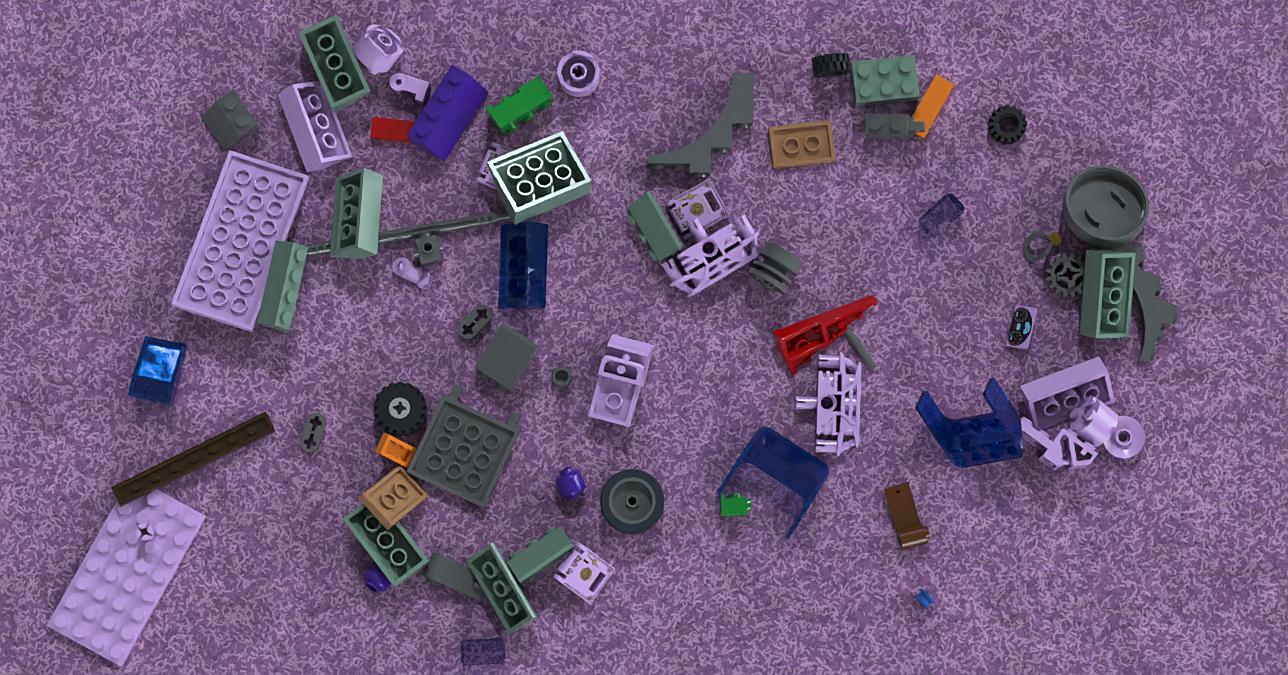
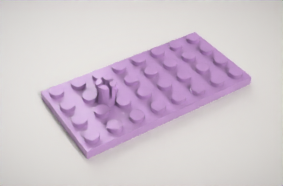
[171,150,310,332]
[46,475,206,667]

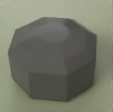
[551,366,572,388]

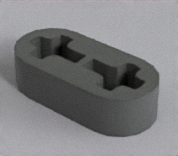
[458,305,492,340]
[300,413,326,453]

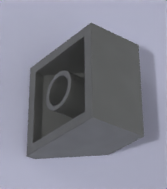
[201,90,259,151]

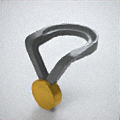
[1023,231,1062,262]

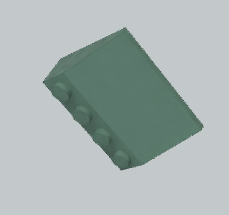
[487,131,591,225]

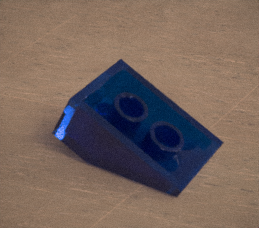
[128,336,187,406]

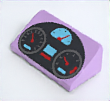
[1006,305,1038,351]

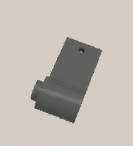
[423,552,486,602]

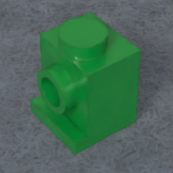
[720,494,751,517]

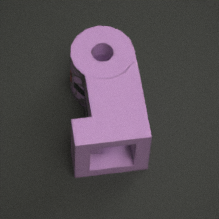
[389,73,431,105]

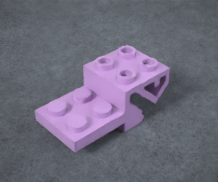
[588,334,655,427]
[1009,417,1098,470]

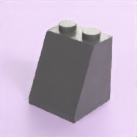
[475,322,540,393]

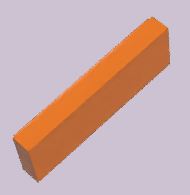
[912,74,955,139]

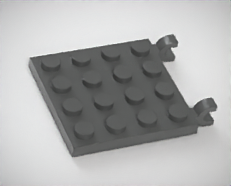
[407,384,521,508]

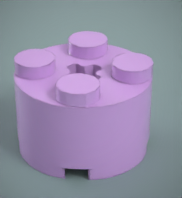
[353,24,403,75]
[557,51,600,97]
[1069,396,1118,447]

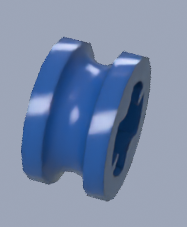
[914,589,935,609]

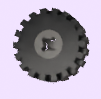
[373,382,428,436]

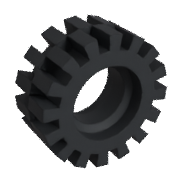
[812,53,851,78]
[988,105,1027,145]

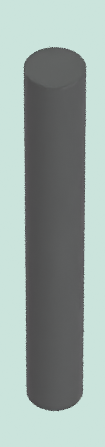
[844,324,877,370]

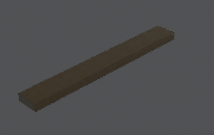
[111,411,275,507]

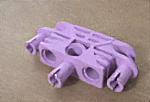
[661,215,759,298]
[795,352,861,457]

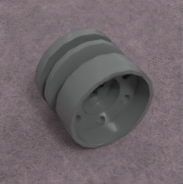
[747,241,804,295]

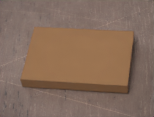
[768,120,836,169]
[359,465,428,530]

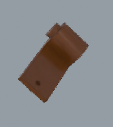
[884,482,930,551]

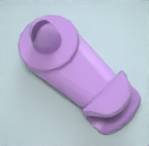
[392,257,433,290]

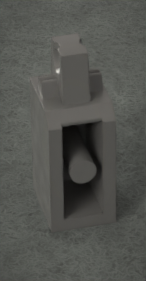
[865,114,926,140]

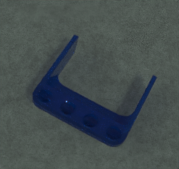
[915,378,1024,468]
[716,427,829,540]

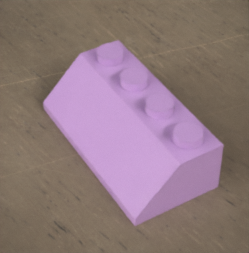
[278,81,352,172]
[1020,357,1115,431]

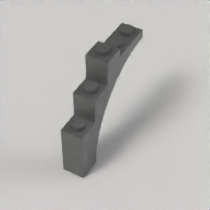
[647,73,754,179]
[1088,243,1179,364]

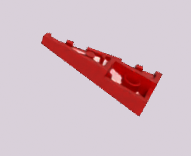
[773,295,877,376]

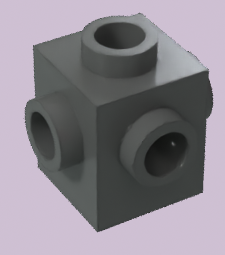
[412,233,444,267]

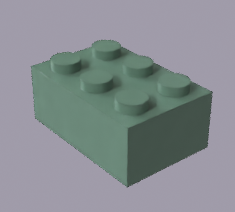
[851,55,919,108]

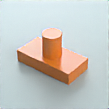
[375,433,417,468]

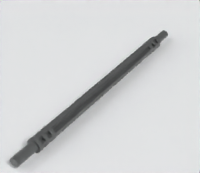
[307,212,511,257]

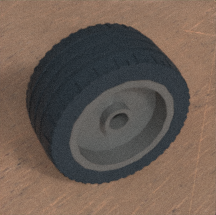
[600,469,664,534]

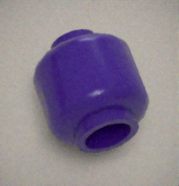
[555,467,586,500]
[363,561,391,593]

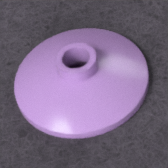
[1103,416,1145,459]

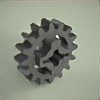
[1045,252,1085,299]

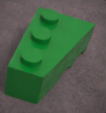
[486,76,554,136]

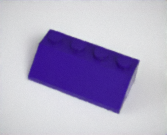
[407,65,489,162]

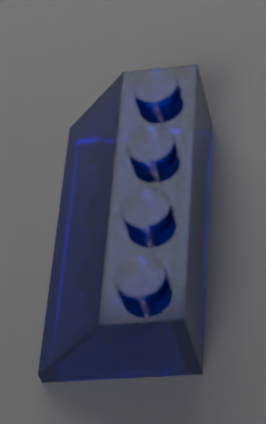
[498,221,548,310]

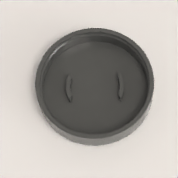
[1062,165,1149,248]

